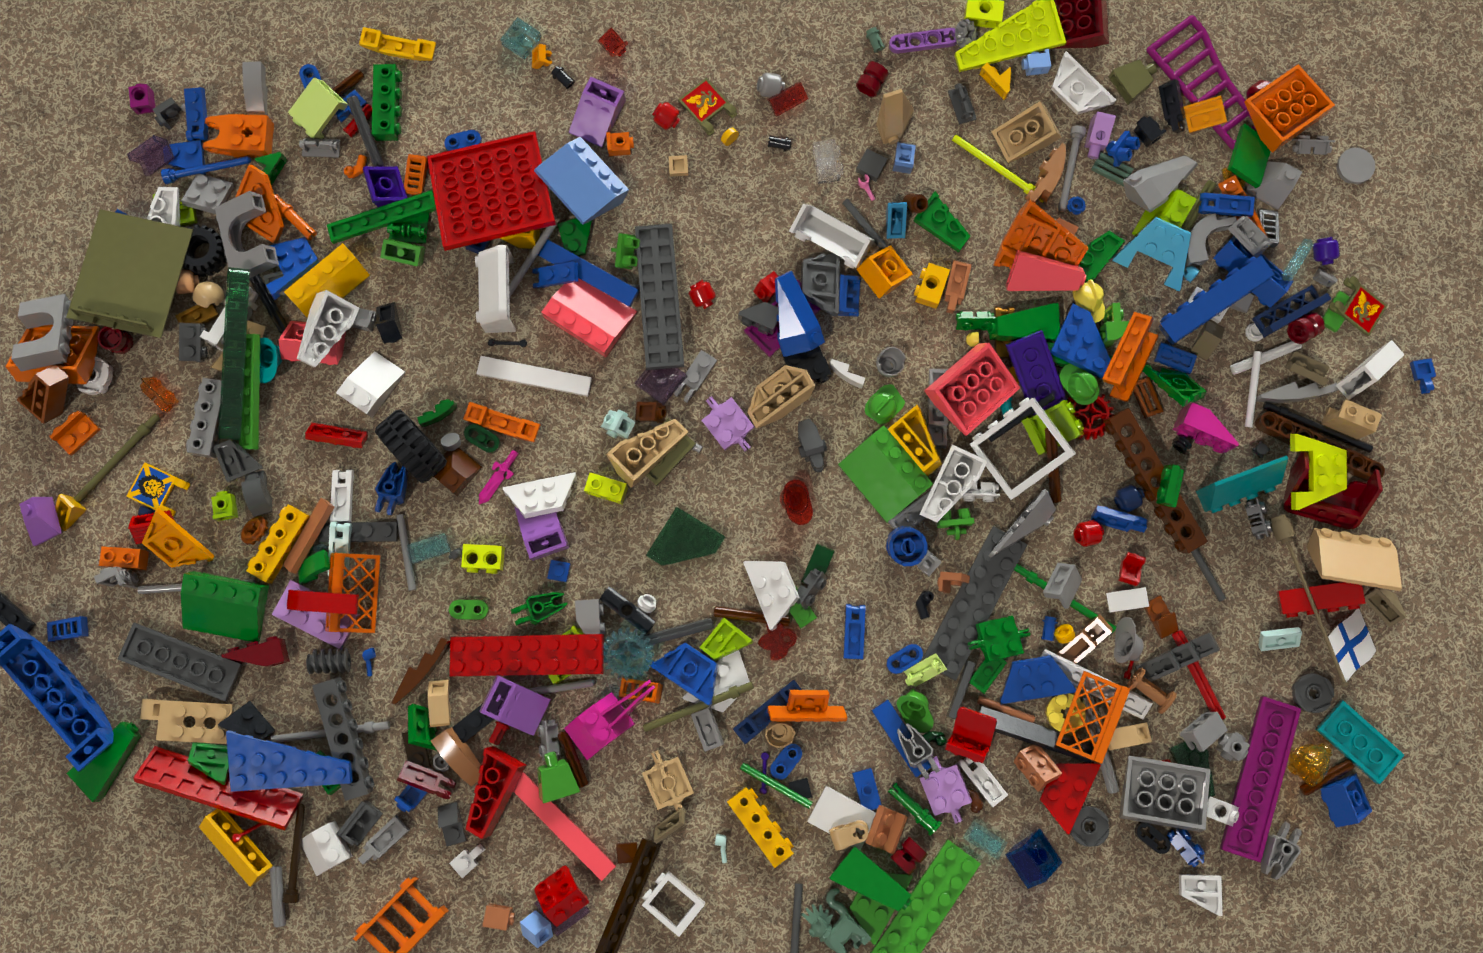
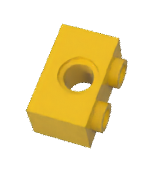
[914,263,950,309]

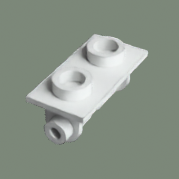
[961,482,1000,502]

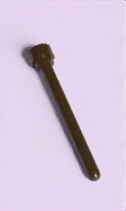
[282,804,305,903]

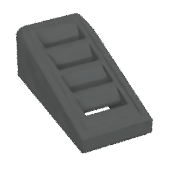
[1258,209,1279,248]

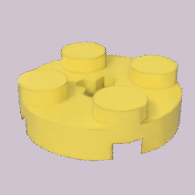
[1045,693,1086,732]

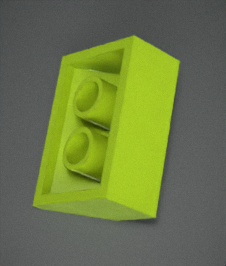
[1132,190,1197,236]

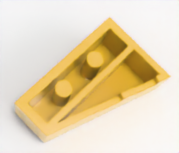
[888,405,942,476]

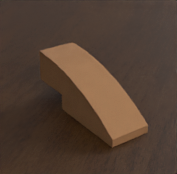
[1056,614,1113,664]
[431,727,481,787]

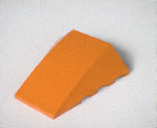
[993,199,1088,269]

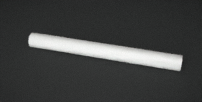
[1245,351,1262,428]

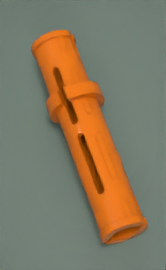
[274,194,317,241]

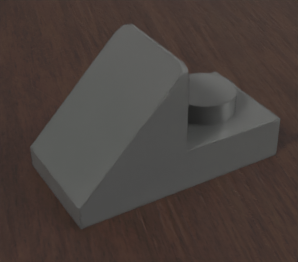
[438,802,467,847]

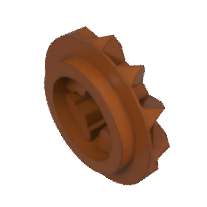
[241,516,268,545]

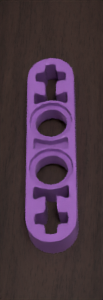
[889,28,957,54]

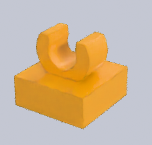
[532,44,552,69]

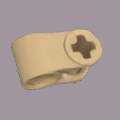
[829,820,869,850]

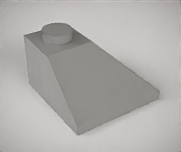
[1245,161,1302,210]

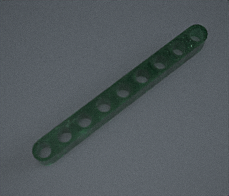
[219,267,250,440]

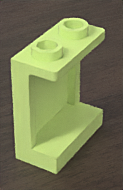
[288,78,348,139]

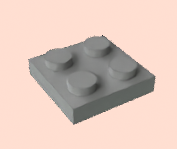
[181,174,234,214]

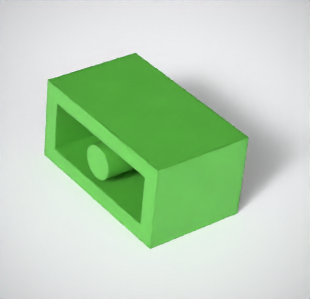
[380,238,426,267]

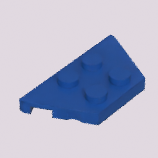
[649,643,718,707]
[1000,655,1076,704]

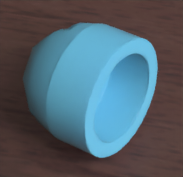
[1183,266,1200,283]

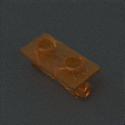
[140,377,180,412]

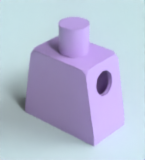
[1084,111,1116,159]

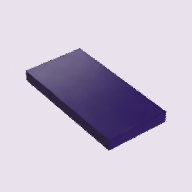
[1006,330,1067,415]

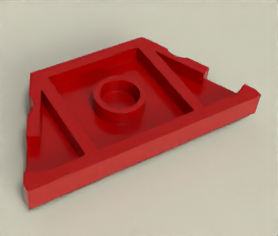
[1040,763,1101,835]

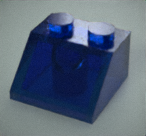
[1005,829,1063,889]

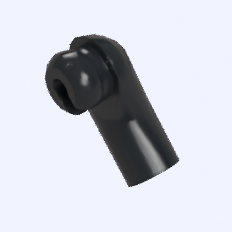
[916,591,934,620]

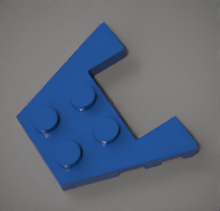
[266,237,319,300]

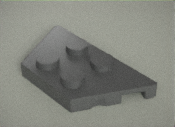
[801,253,840,317]

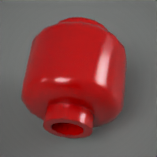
[652,102,680,130]
[688,280,716,309]
[1073,520,1104,547]

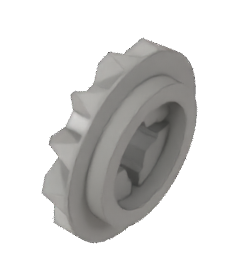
[955,19,979,48]

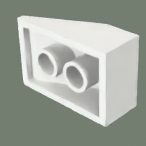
[336,352,406,418]

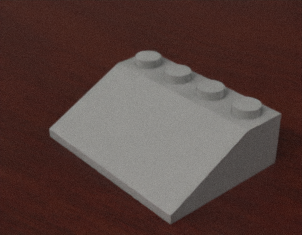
[1119,756,1211,832]

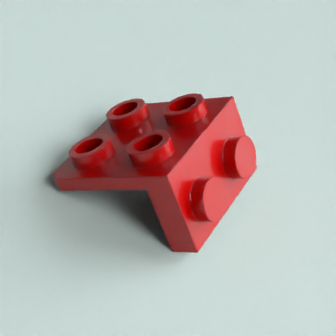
[945,707,997,763]
[534,865,590,927]

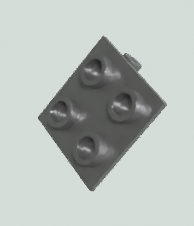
[1245,498,1273,540]

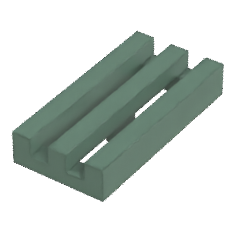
[1091,152,1133,187]

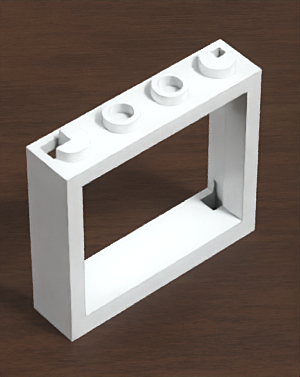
[970,397,1076,500]

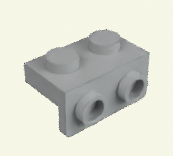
[94,566,139,589]

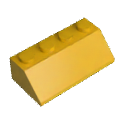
[284,243,370,318]

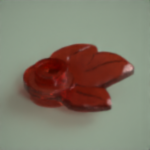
[758,622,797,660]

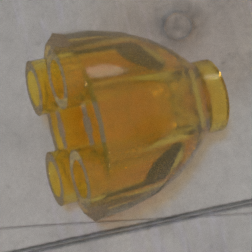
[1288,744,1332,787]

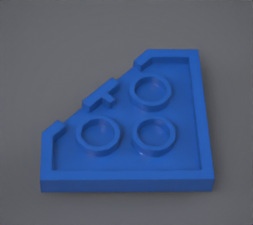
[1050,304,1110,378]

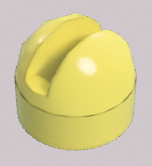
[966,332,980,347]

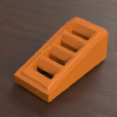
[404,154,428,195]
[619,678,663,704]

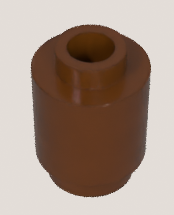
[903,194,928,213]

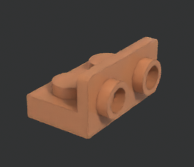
[1014,744,1062,792]
[865,805,907,854]

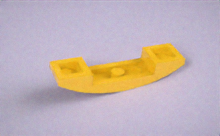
[359,27,436,61]

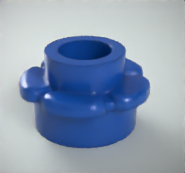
[1067,197,1086,215]

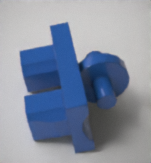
[1106,131,1140,167]

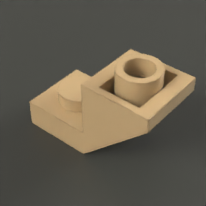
[428,680,451,727]
[1108,722,1152,750]

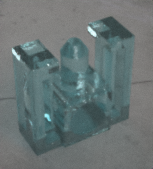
[500,17,542,60]

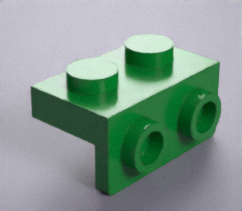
[1156,464,1184,508]

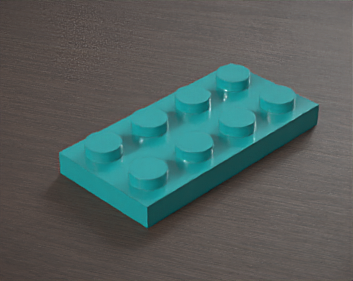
[1315,700,1404,785]

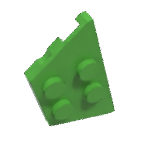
[849,873,913,945]

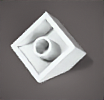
[301,821,353,876]

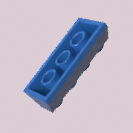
[1213,236,1294,308]

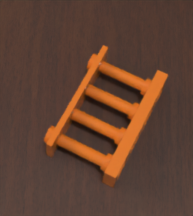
[1102,312,1159,402]
[353,876,449,953]

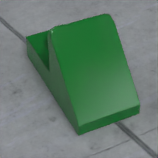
[254,152,288,186]

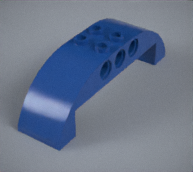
[0,624,114,772]

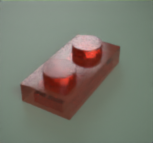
[767,82,808,117]

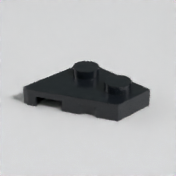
[218,701,275,740]

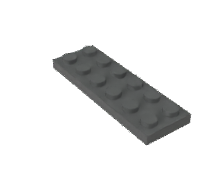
[117,623,243,701]

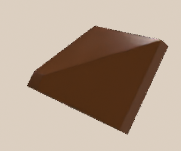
[616,842,637,864]

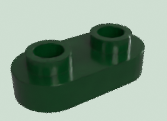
[464,424,501,454]

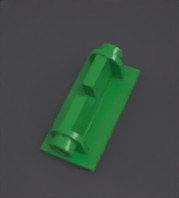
[956,311,996,331]

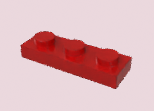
[305,423,368,448]

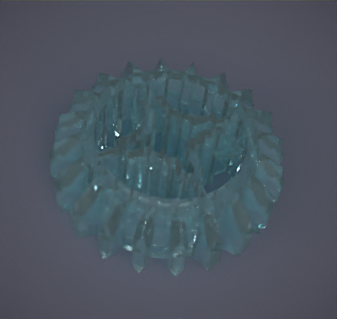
[603,627,654,681]

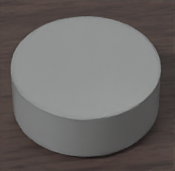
[441,433,461,451]

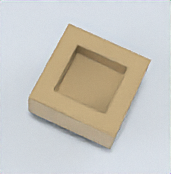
[669,155,688,177]

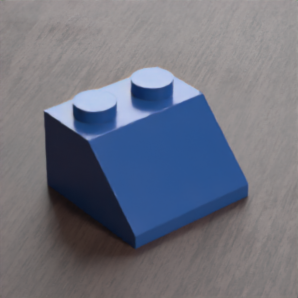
[1320,773,1372,828]

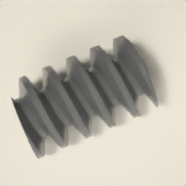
[306,648,351,674]

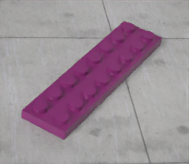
[1220,696,1301,863]

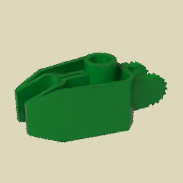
[511,592,567,626]

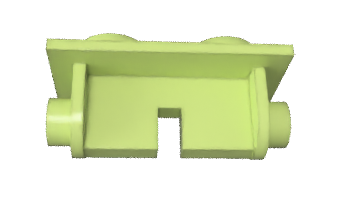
[904,653,947,687]

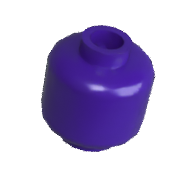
[1312,237,1340,265]

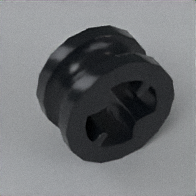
[1172,436,1192,454]

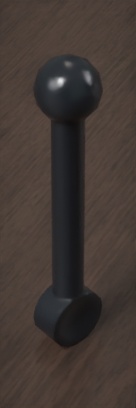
[488,339,527,347]

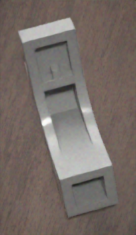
[1185,213,1237,268]

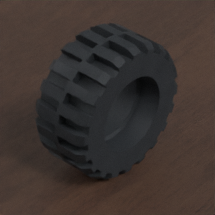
[375,409,447,483]

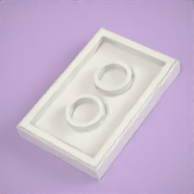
[807,786,876,850]

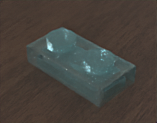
[407,533,451,564]
[963,820,1008,860]

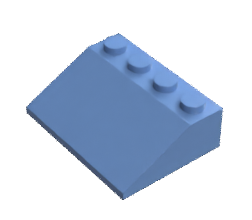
[534,137,629,225]

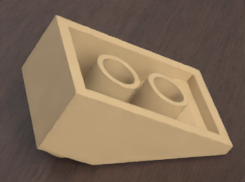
[991,101,1062,163]

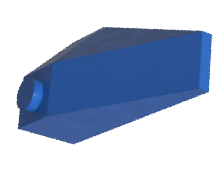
[775,271,825,357]

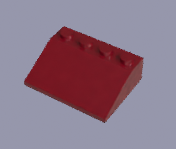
[1051,0,1109,49]

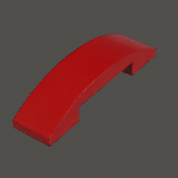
[287,590,359,614]

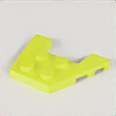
[1290,434,1347,510]

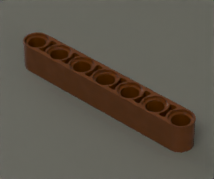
[1255,412,1385,481]

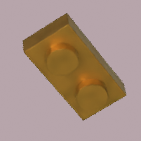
[175,303,219,324]

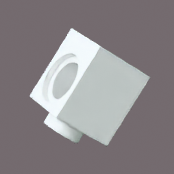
[1207,796,1239,827]

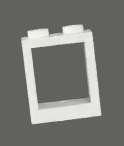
[642,871,705,937]

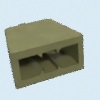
[1108,60,1157,105]

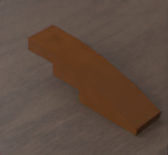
[391,638,450,705]

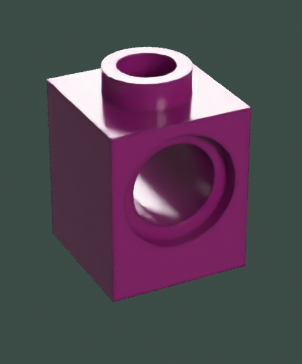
[128,83,155,115]

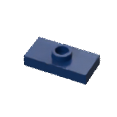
[1154,342,1197,374]
[852,768,882,810]

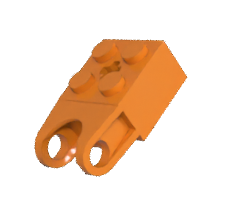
[203,114,274,158]

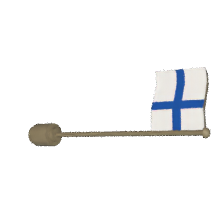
[1270,514,1376,687]

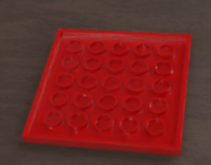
[427,131,556,251]

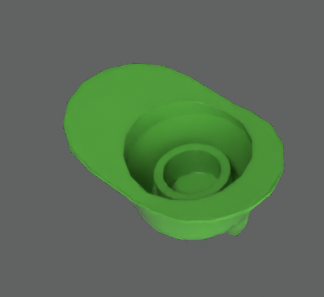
[1060,364,1099,405]
[865,384,905,425]
[896,688,934,733]

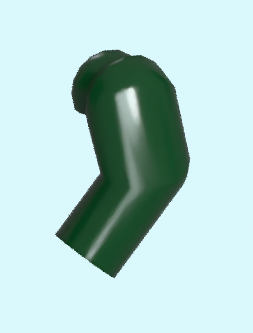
[922,731,947,746]

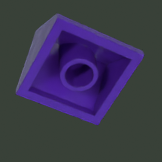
[363,166,407,208]

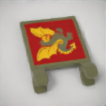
[678,78,737,136]
[1328,276,1387,336]

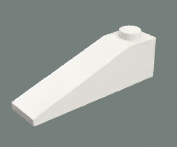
[147,187,180,226]
[297,290,359,367]
[919,445,988,523]

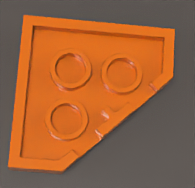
[236,165,284,244]

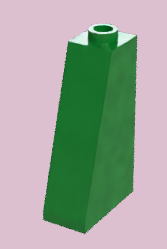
[987,303,1060,343]
[66,722,141,802]
[829,846,912,911]

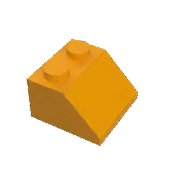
[856,245,913,299]

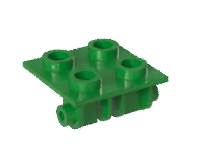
[387,213,429,243]

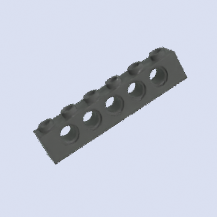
[312,677,374,801]

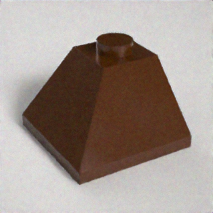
[433,447,483,496]

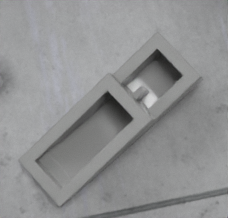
[242,61,268,115]

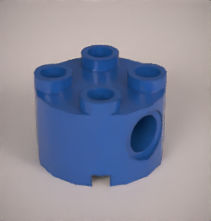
[886,526,928,566]

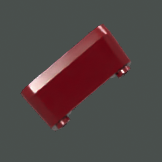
[1283,451,1383,529]

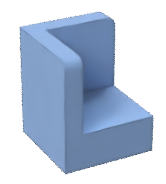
[520,911,553,948]

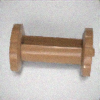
[1126,667,1177,714]

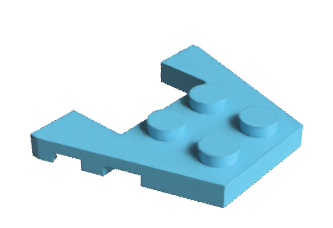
[1112,217,1191,291]

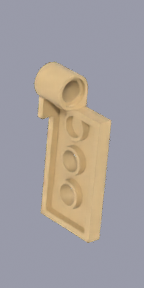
[140,699,234,744]

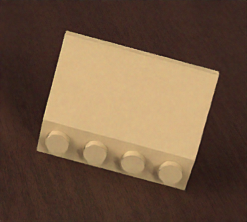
[1307,528,1402,591]

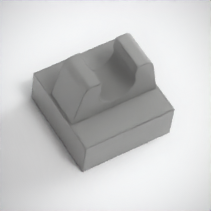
[915,549,941,577]

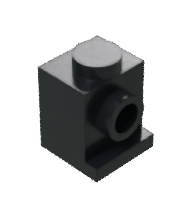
[1134,116,1166,148]

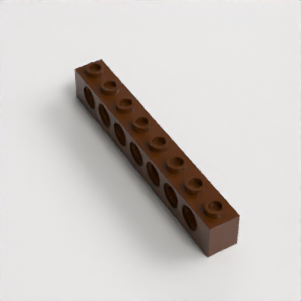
[1103,408,1208,554]

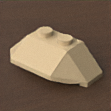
[747,365,815,428]

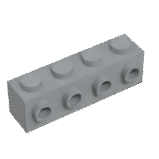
[186,378,232,459]

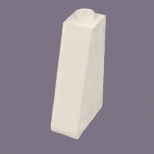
[1336,340,1404,400]

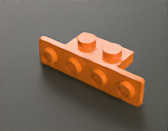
[767,690,848,722]

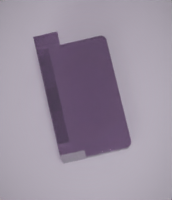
[127,135,175,176]

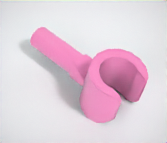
[858,174,875,201]

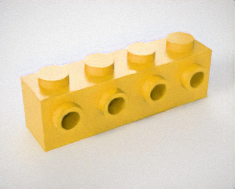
[246,504,310,584]
[727,787,794,868]
[199,809,273,887]

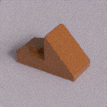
[1144,595,1179,639]

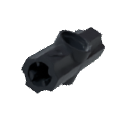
[599,586,656,635]

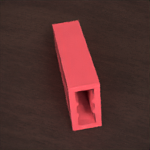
[1006,250,1086,291]

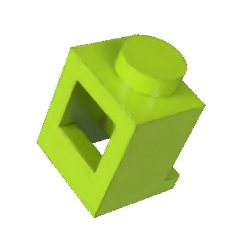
[211,491,238,521]

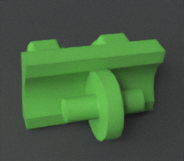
[611,233,640,269]
[937,508,975,540]

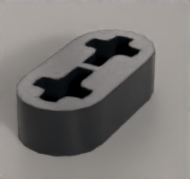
[1135,822,1171,854]

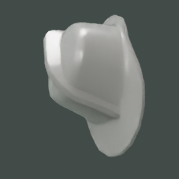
[1114,617,1144,663]

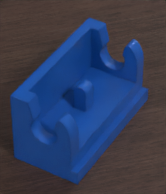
[838,274,860,317]

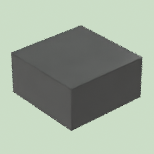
[856,149,887,182]

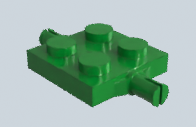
[968,615,1031,663]

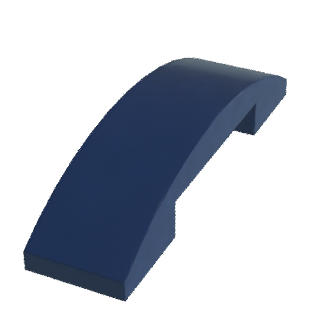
[733,680,802,744]

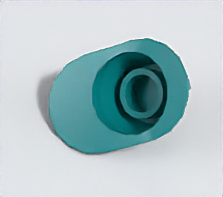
[260,338,282,383]

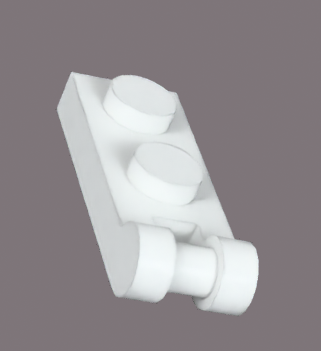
[330,470,354,523]
[957,758,1008,807]

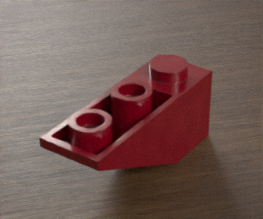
[221,636,290,667]

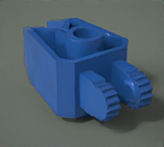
[375,462,408,515]

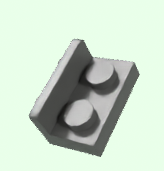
[179,323,208,362]

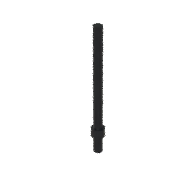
[1262,402,1373,453]

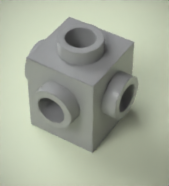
[1215,732,1250,762]

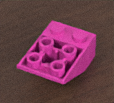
[1172,403,1239,454]

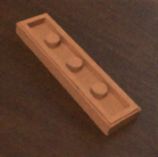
[282,498,334,574]

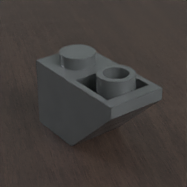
[738,302,779,335]

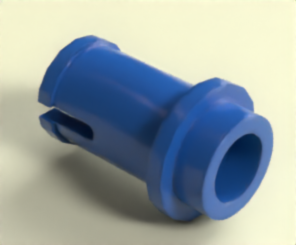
[1041,616,1058,641]

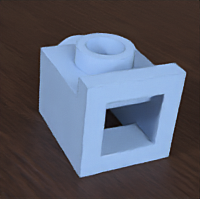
[1021,49,1051,76]

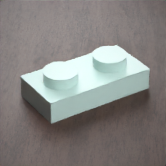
[1258,627,1302,651]

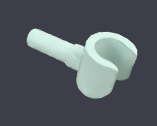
[715,834,727,863]

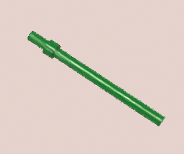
[1014,564,1116,633]

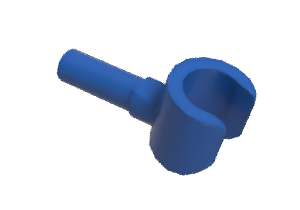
[362,648,376,676]

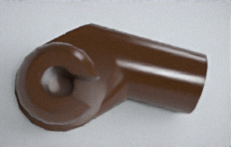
[967,787,984,813]

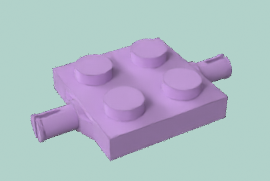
[702,396,755,452]
[920,756,972,824]

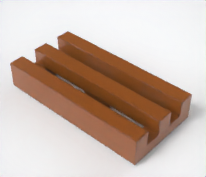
[1133,377,1164,419]

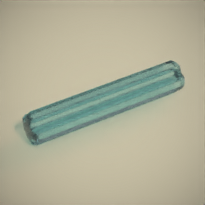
[1282,239,1313,282]

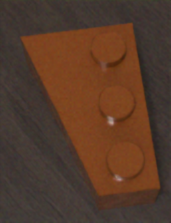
[17,365,69,424]

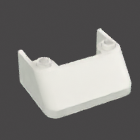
[789,204,875,269]
[475,245,516,333]

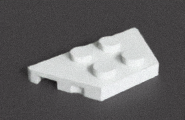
[1051,51,1116,115]
[503,472,577,519]
[743,561,800,631]
[683,650,750,712]

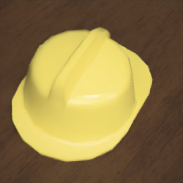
[1072,280,1105,323]

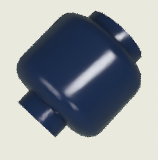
[1114,484,1145,513]

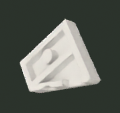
[1179,874,1223,916]

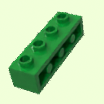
[372,64,402,141]

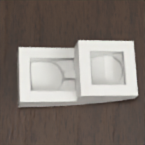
[829,359,865,389]

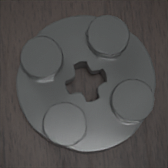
[1292,673,1334,713]
[1070,806,1110,847]

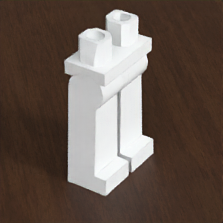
[200,282,258,351]

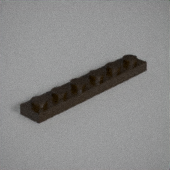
[595,838,661,953]

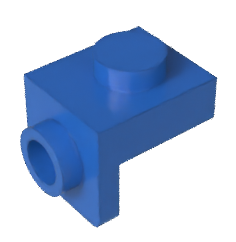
[394,785,428,812]

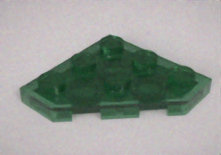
[646,506,726,566]

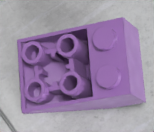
[569,77,626,148]
[515,507,569,561]
[480,675,551,736]

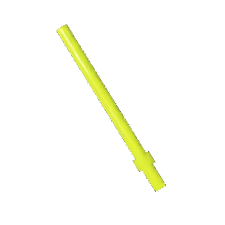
[952,135,1044,203]

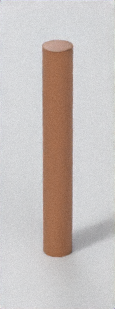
[977,695,1035,723]

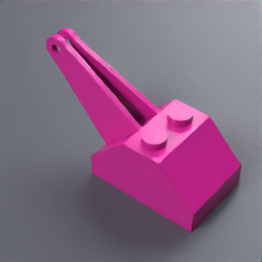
[564,680,655,760]

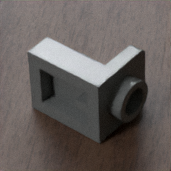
[152,97,181,130]

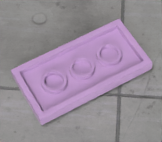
[272,580,360,650]

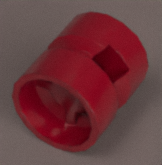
[856,61,889,97]
[1287,312,1325,344]
[97,326,133,354]
[890,837,928,876]

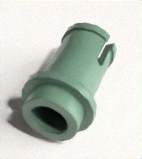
[866,27,885,53]

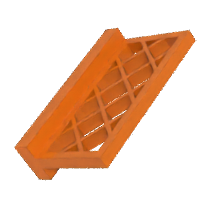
[325,553,380,633]
[1055,671,1130,764]

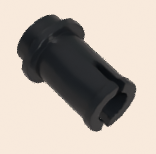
[551,66,575,89]
[768,135,792,152]

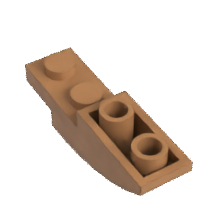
[1025,143,1066,204]

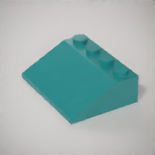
[1196,455,1288,514]

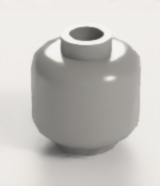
[757,72,785,99]

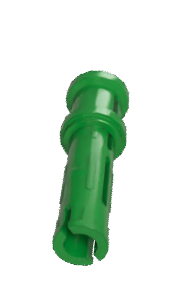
[888,782,942,836]

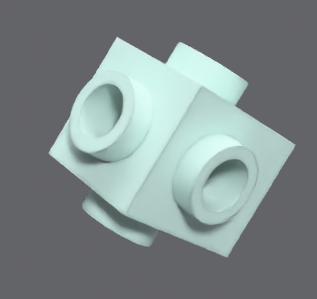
[601,409,636,439]

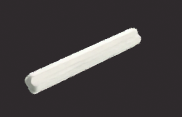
[1230,341,1302,375]

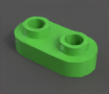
[449,600,489,620]

